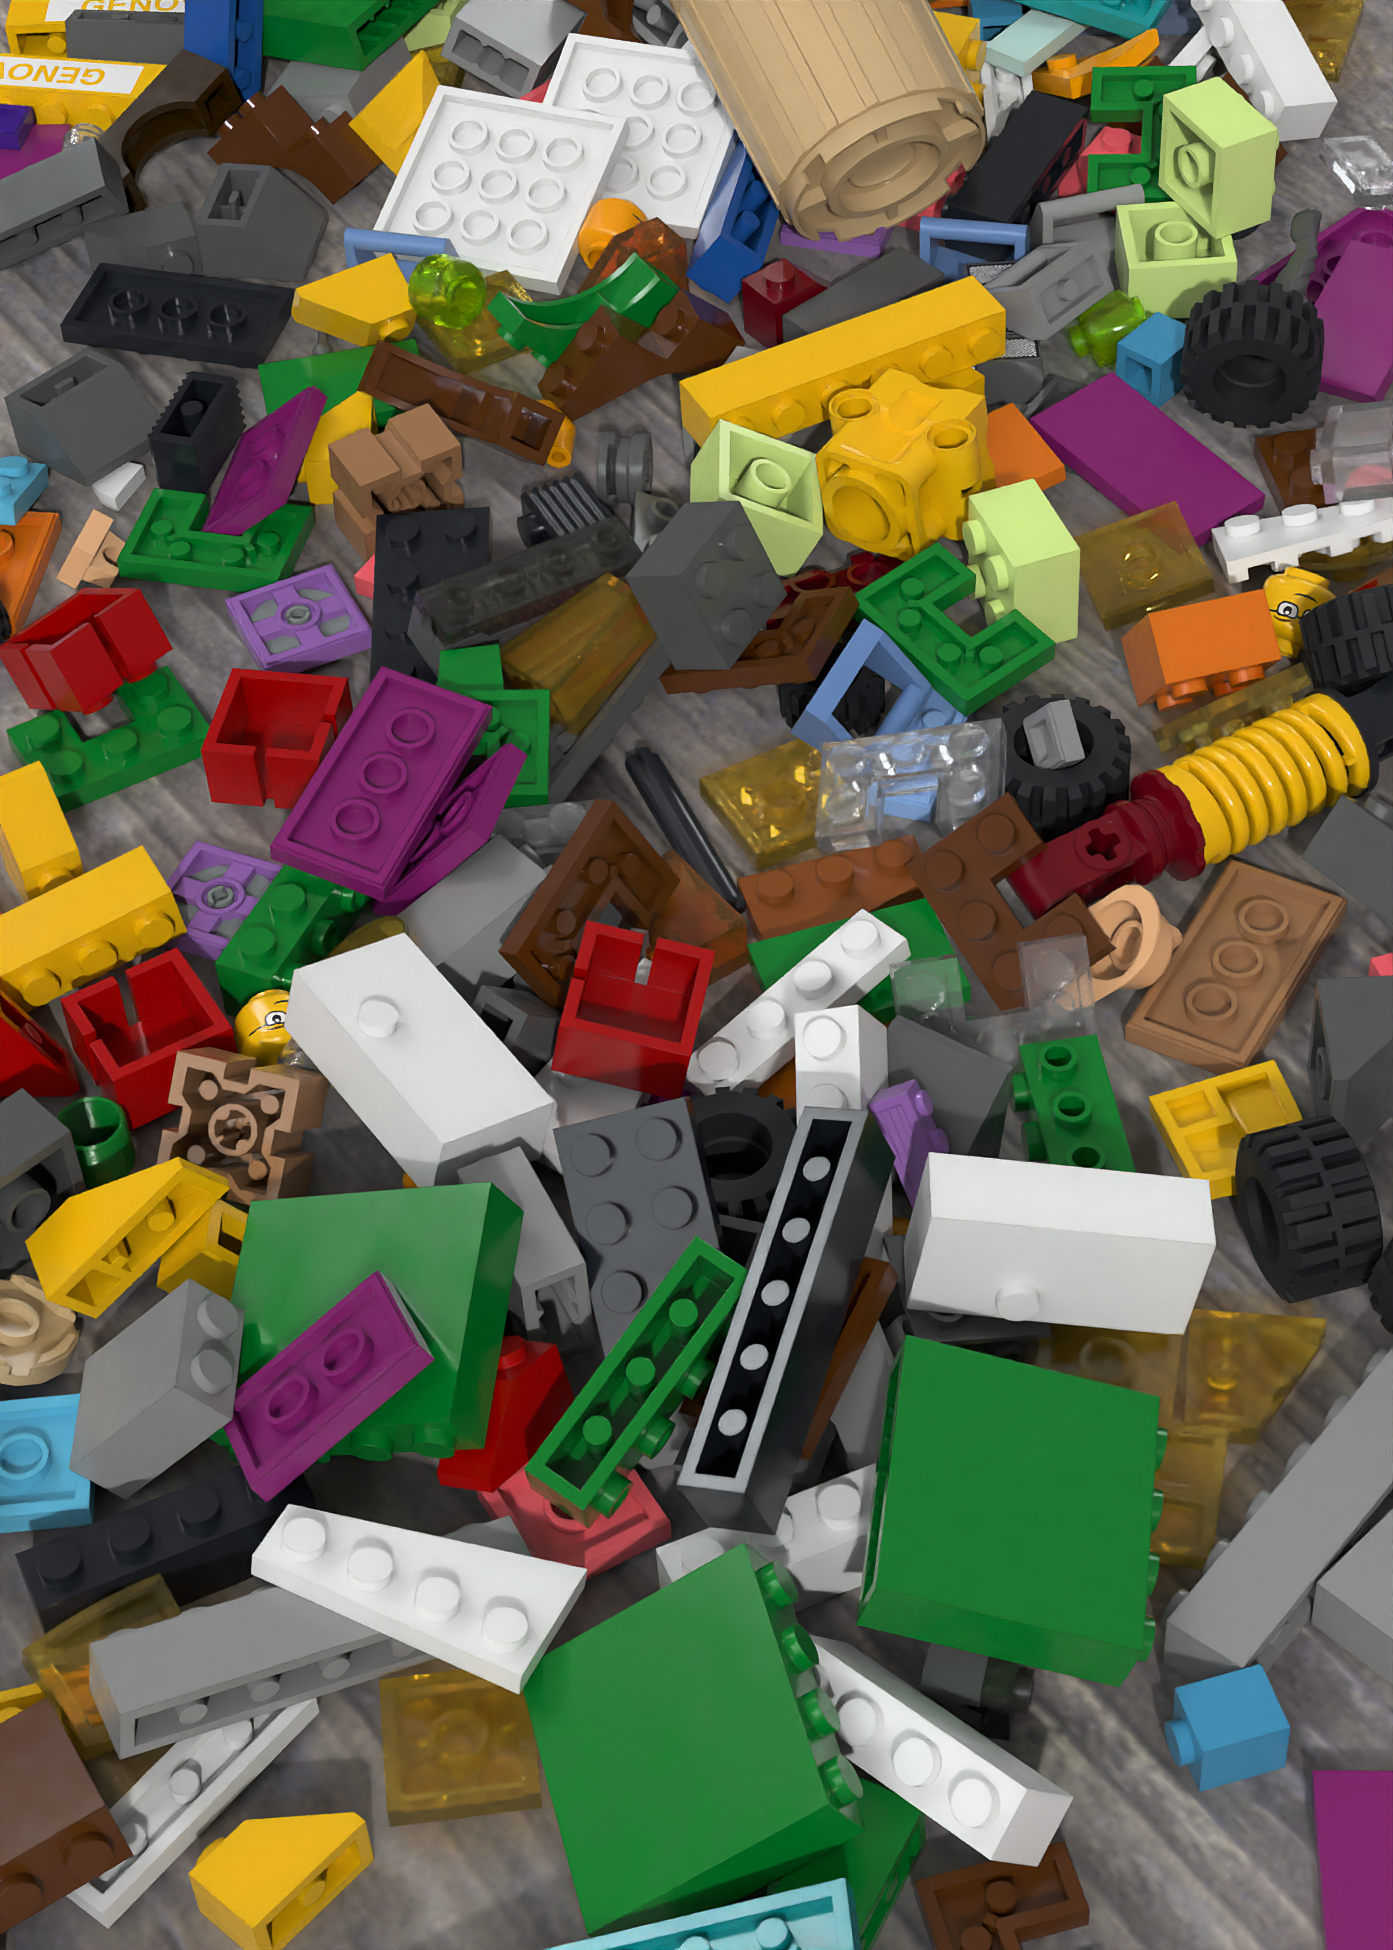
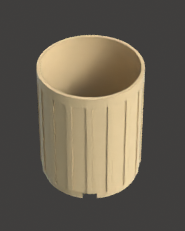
[668,0,986,242]

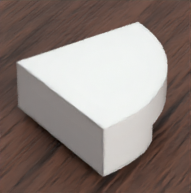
[91,462,146,511]

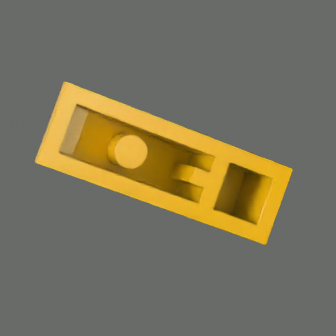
[25,1157,231,1319]

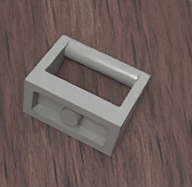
[1029,183,1145,268]
[984,240,1114,341]

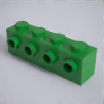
[215,864,372,1017]
[1009,1034,1136,1173]
[524,1235,749,1529]

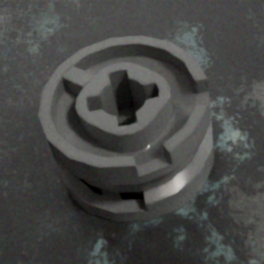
[598,430,653,509]

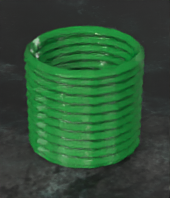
[57,1096,136,1189]

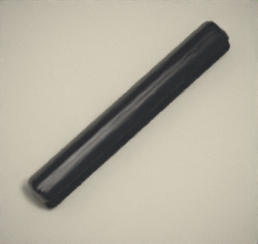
[625,747,746,924]

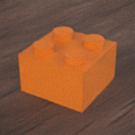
[1121,589,1282,712]

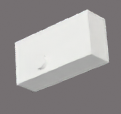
[284,932,555,1187]
[904,1152,1216,1336]

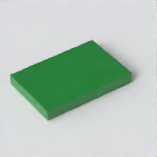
[258,339,420,428]
[747,898,971,1024]

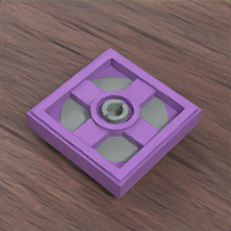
[225,564,372,673]
[163,840,283,961]

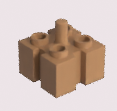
[328,403,465,563]
[156,1047,329,1205]

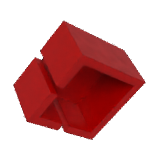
[0,588,173,715]
[201,668,353,810]
[551,920,716,1100]
[60,947,238,1131]

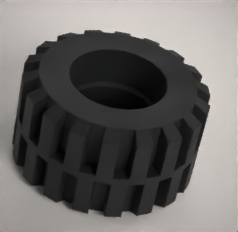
[1180,280,1325,429]
[1299,583,1393,697]
[976,694,1131,843]
[688,1086,797,1223]
[1235,1114,1383,1303]

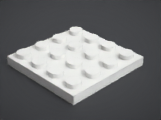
[543,33,739,240]
[373,85,630,295]

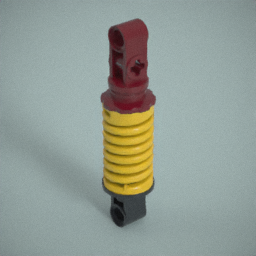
[1005,674,1393,921]

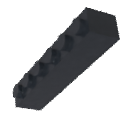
[677,1106,896,1535]

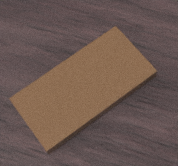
[1125,859,1348,1075]

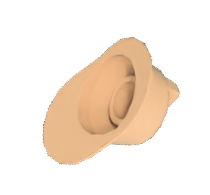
[1049,885,1183,1008]

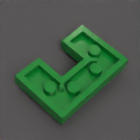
[1087,65,1197,203]
[117,488,315,593]
[852,542,1056,717]
[6,665,210,814]
[450,689,551,808]

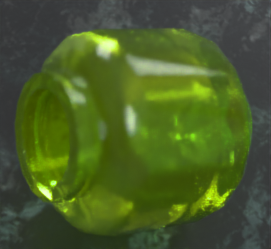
[408,253,487,329]
[1068,289,1147,369]

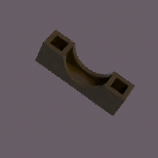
[97,49,242,215]

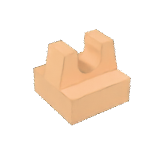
[56,509,125,589]

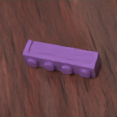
[868,1079,949,1209]

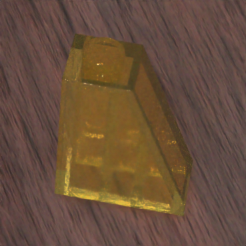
[500,572,657,735]

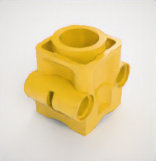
[815,368,997,562]

